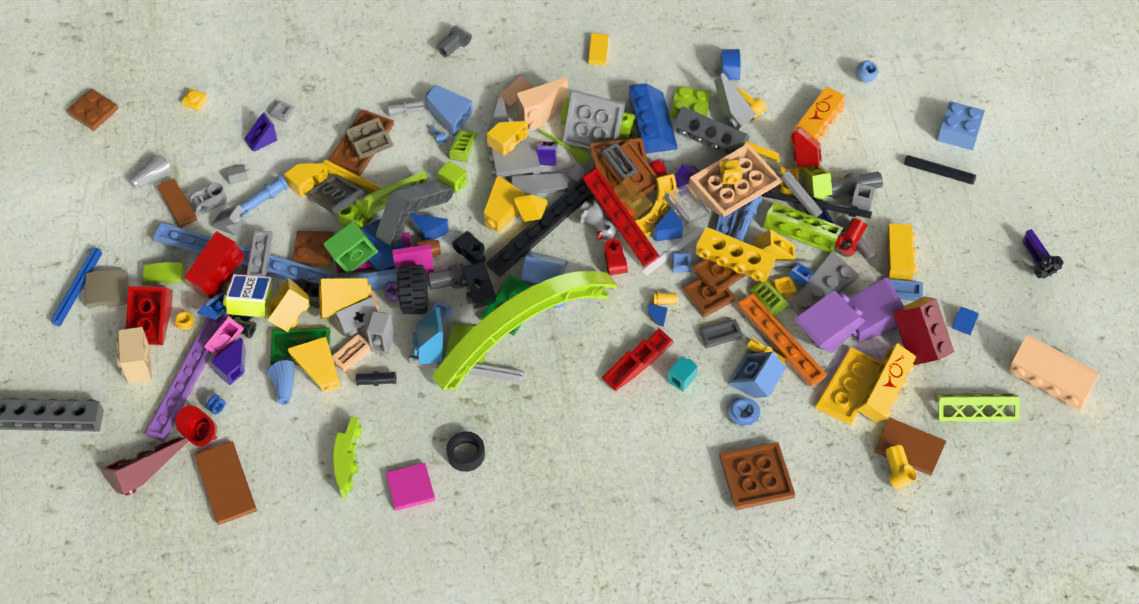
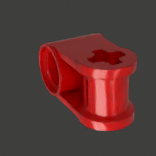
[605,238,628,276]

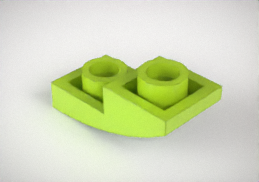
[143,262,184,285]

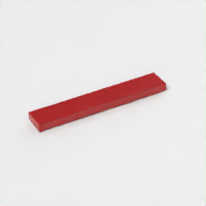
[582,167,660,268]

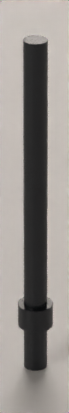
[761,191,872,219]

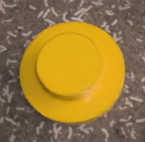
[175,311,195,330]

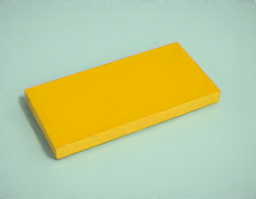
[815,347,881,426]

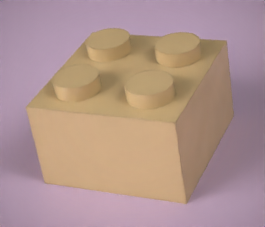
[116,327,152,384]

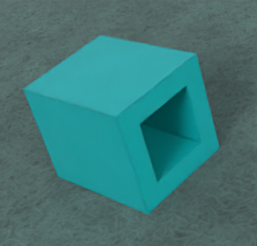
[667,356,698,392]

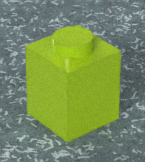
[438,161,467,194]

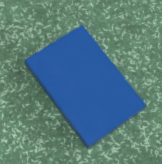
[361,218,406,272]

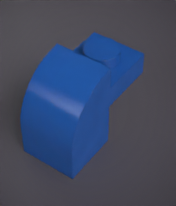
[720,49,741,80]

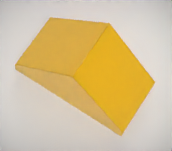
[514,195,547,222]

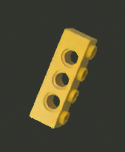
[696,227,776,283]

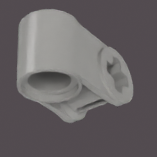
[189,183,227,215]

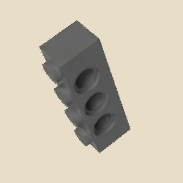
[673,106,750,155]

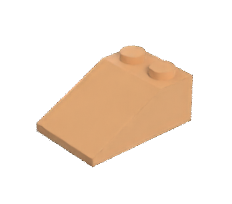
[516,77,568,131]

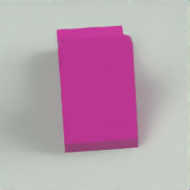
[204,316,244,355]

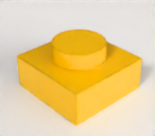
[182,89,207,111]

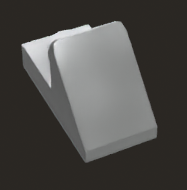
[211,204,245,235]

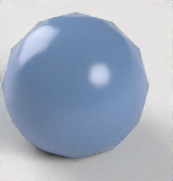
[856,60,878,83]

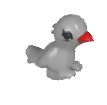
[579,199,616,240]

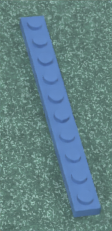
[153,223,333,283]

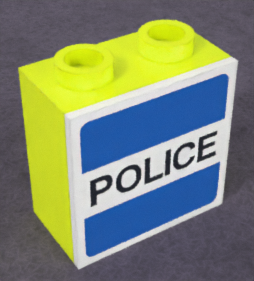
[223,274,273,317]

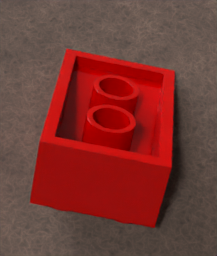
[125,286,173,345]

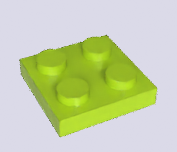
[670,86,712,118]

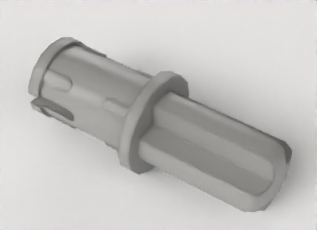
[388,100,424,116]

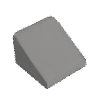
[227,165,248,184]

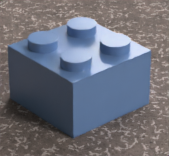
[938,101,985,150]

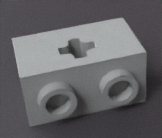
[334,297,378,337]

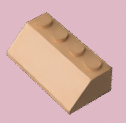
[1009,334,1099,410]

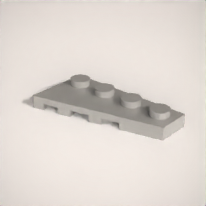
[790,251,859,315]

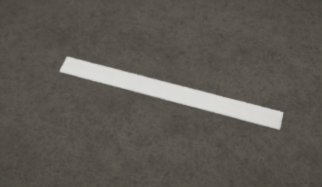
[641,225,705,276]

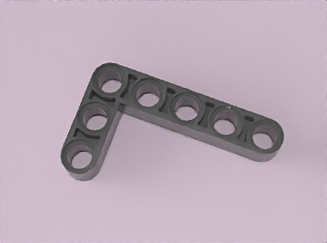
[376,180,454,248]

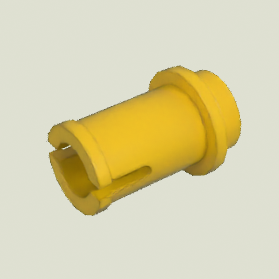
[653,291,677,306]

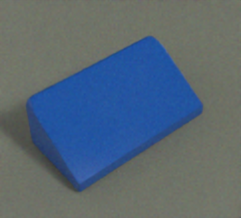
[197,291,227,320]

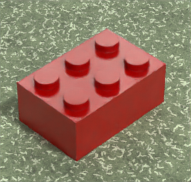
[184,231,244,300]

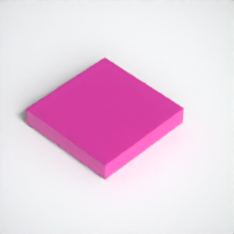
[392,244,434,275]
[386,463,435,511]

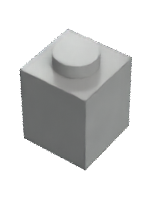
[852,183,876,211]

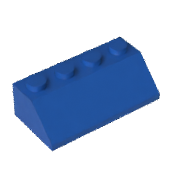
[628,83,678,154]

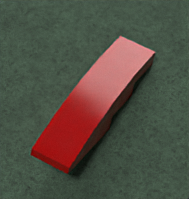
[602,328,674,391]

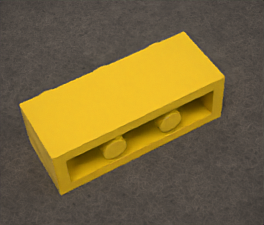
[887,223,917,281]

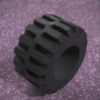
[397,265,428,315]

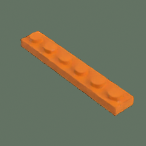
[737,294,827,387]

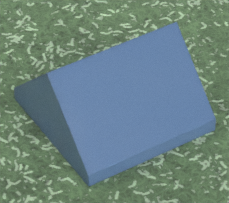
[521,252,568,286]

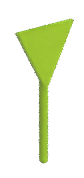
[539,130,591,166]

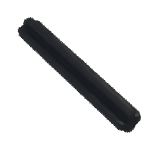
[904,155,976,185]

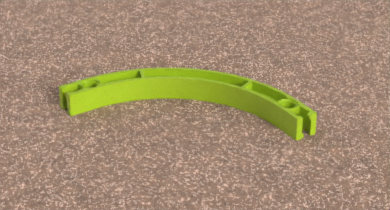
[432,271,618,390]

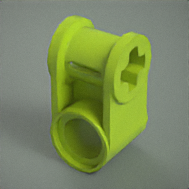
[337,204,373,229]

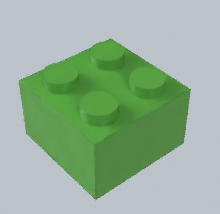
[323,221,379,275]

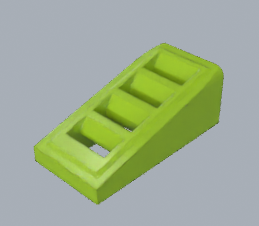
[449,130,477,163]
[750,280,789,317]

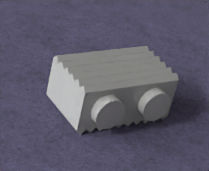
[367,312,395,354]

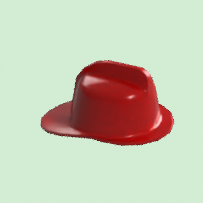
[175,405,217,447]

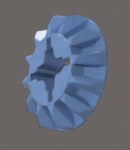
[728,397,760,427]

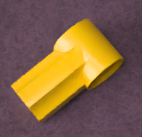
[737,88,767,121]
[885,445,917,489]

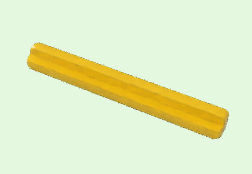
[323,160,382,194]

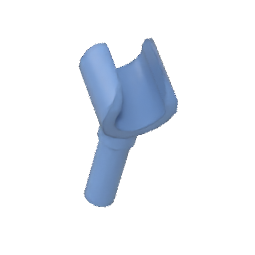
[429,125,447,144]

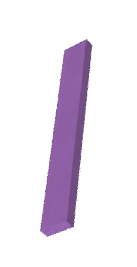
[145,312,232,442]

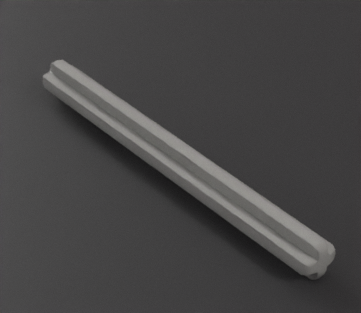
[409,352,524,382]

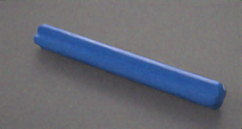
[51,247,102,327]

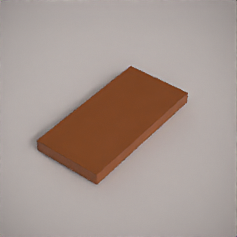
[328,109,394,176]
[194,441,257,525]

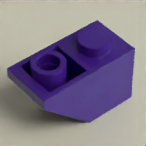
[211,338,246,385]

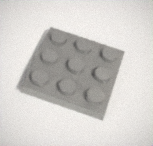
[563,90,625,149]

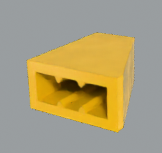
[484,176,527,233]
[319,278,371,320]
[288,337,341,392]

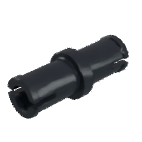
[356,371,397,386]

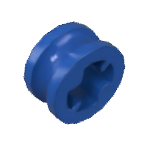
[206,394,226,415]

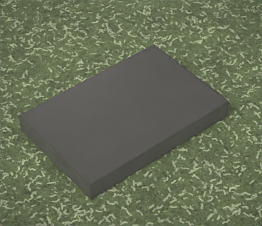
[306,174,365,214]

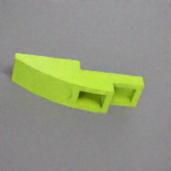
[333,416,363,499]

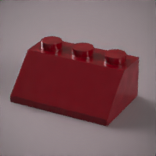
[892,296,954,365]

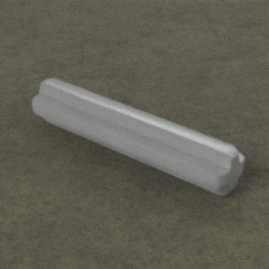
[781,171,822,217]
[837,214,876,259]

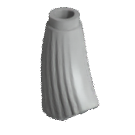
[130,155,172,188]

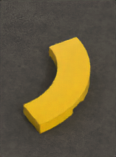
[635,173,677,237]

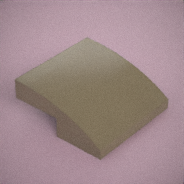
[345,117,394,159]
[85,270,128,309]

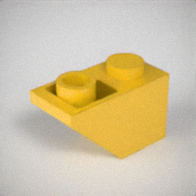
[487,121,528,156]
[284,163,328,197]

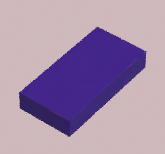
[1022,229,1050,264]

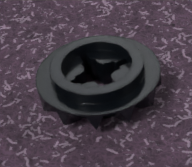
[1034,256,1064,279]

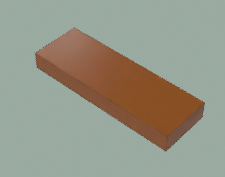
[157,178,197,228]

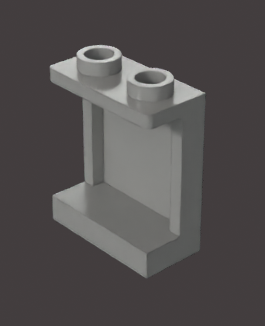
[488,138,540,178]

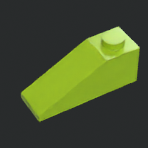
[798,165,832,199]

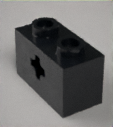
[460,262,496,309]

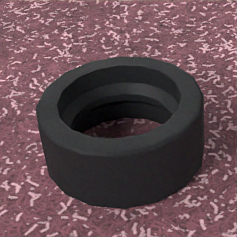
[446,431,485,472]

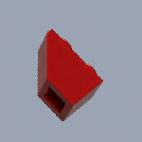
[792,127,822,167]

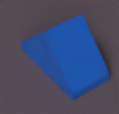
[653,204,683,242]
[411,213,449,240]

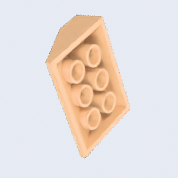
[688,144,782,217]

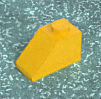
[753,229,796,260]

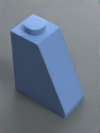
[426,85,473,136]

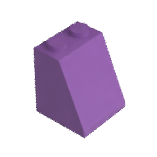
[849,277,904,343]
[794,290,866,353]

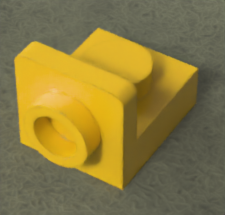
[719,160,742,184]

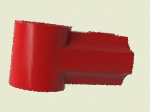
[836,218,867,257]

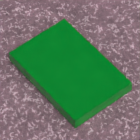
[481,275,532,336]
[270,327,331,366]

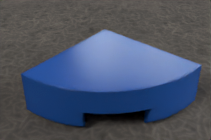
[648,304,668,327]

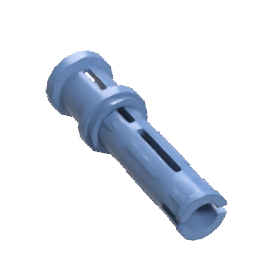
[239,175,289,217]
[733,196,762,242]

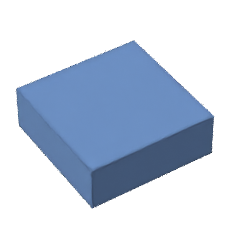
[672,253,692,272]

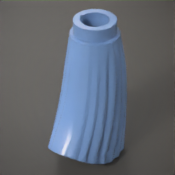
[266,360,295,405]

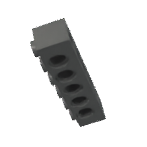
[0,398,104,432]

